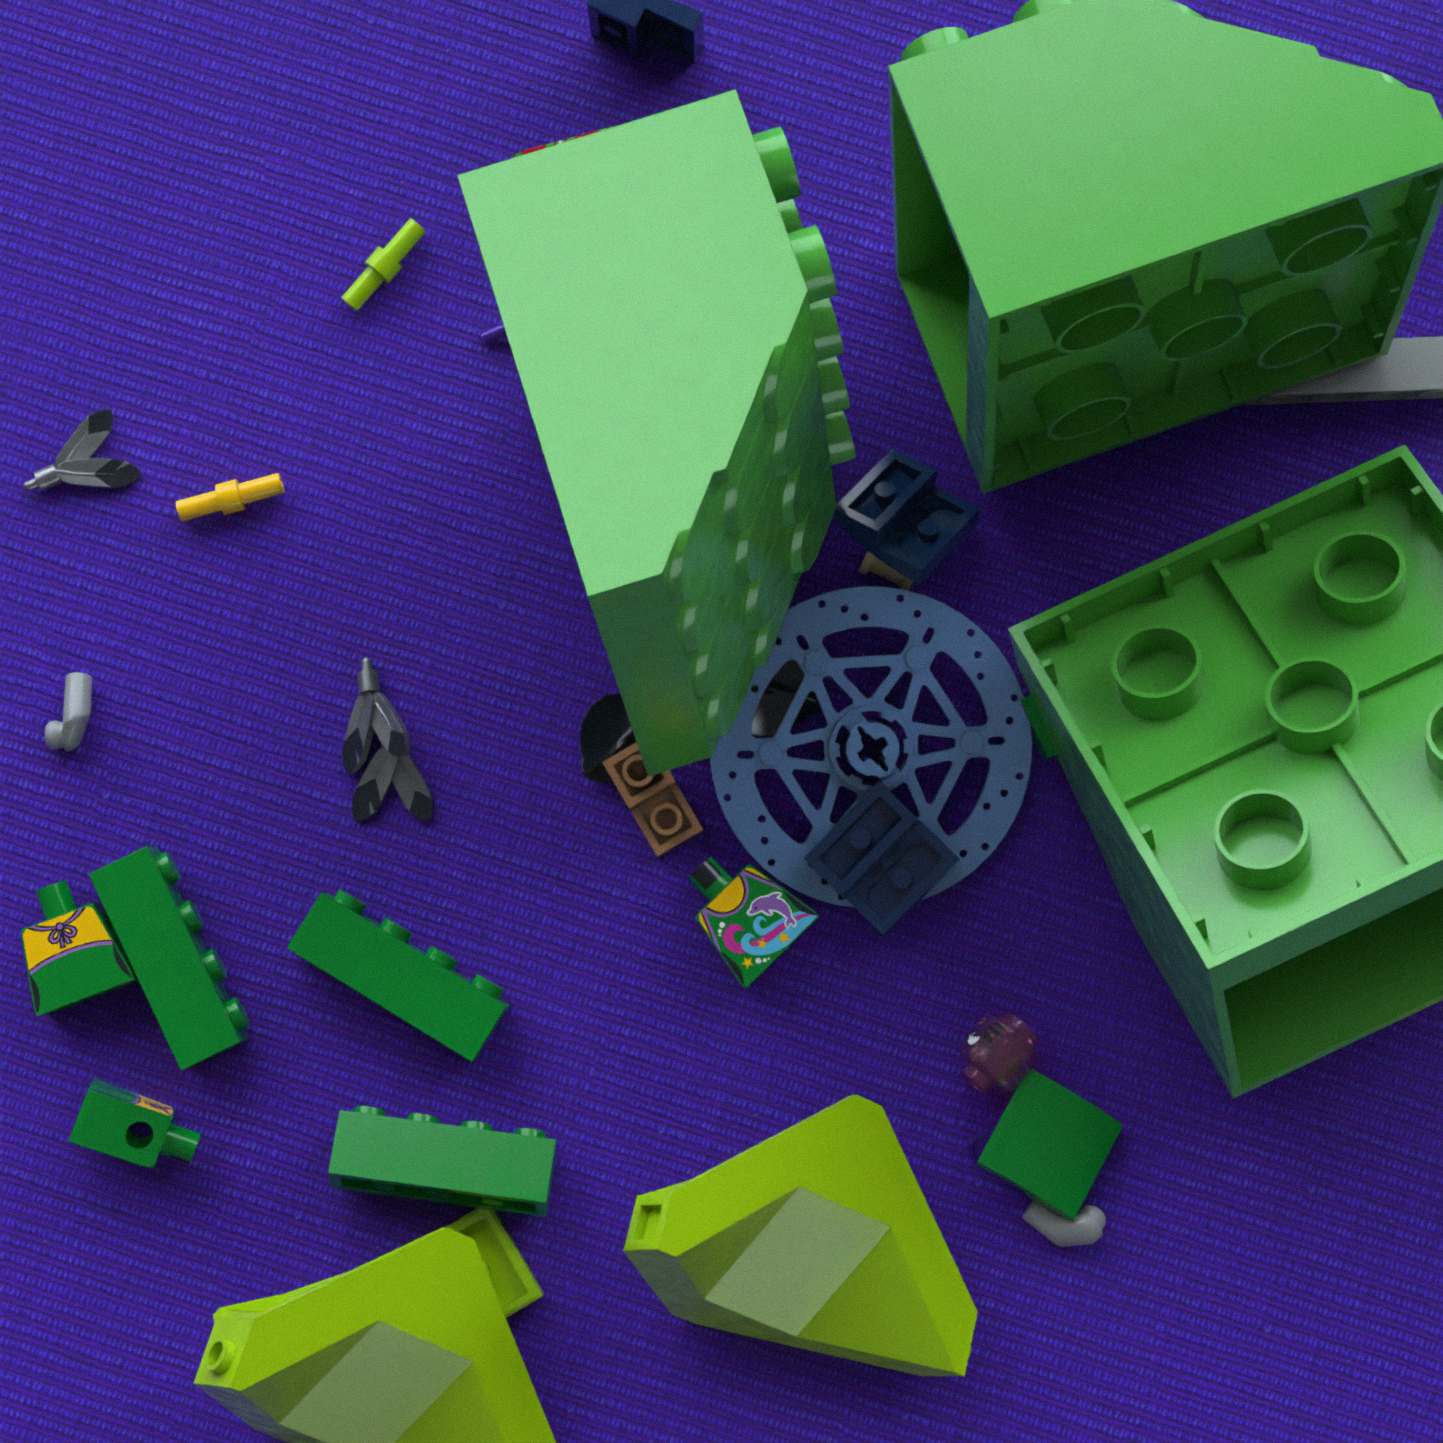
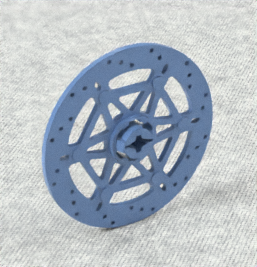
[710,586,1032,908]

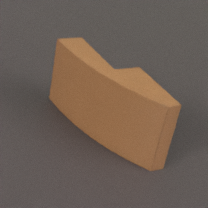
[602,742,704,858]

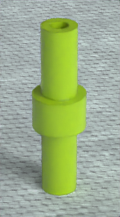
[341,218,426,312]

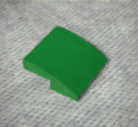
[977,1067,1123,1221]

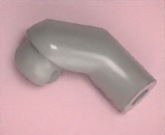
[45,672,92,752]
[1022,1200,1106,1247]

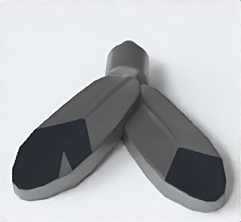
[23,409,141,492]
[342,657,410,773]
[352,743,433,821]

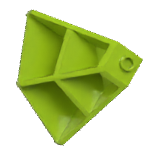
[623,1094,978,1376]
[193,1227,556,1443]

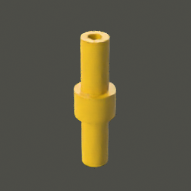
[176,473,285,522]

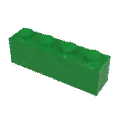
[89,846,250,1070]
[287,889,510,1062]
[328,1106,556,1217]

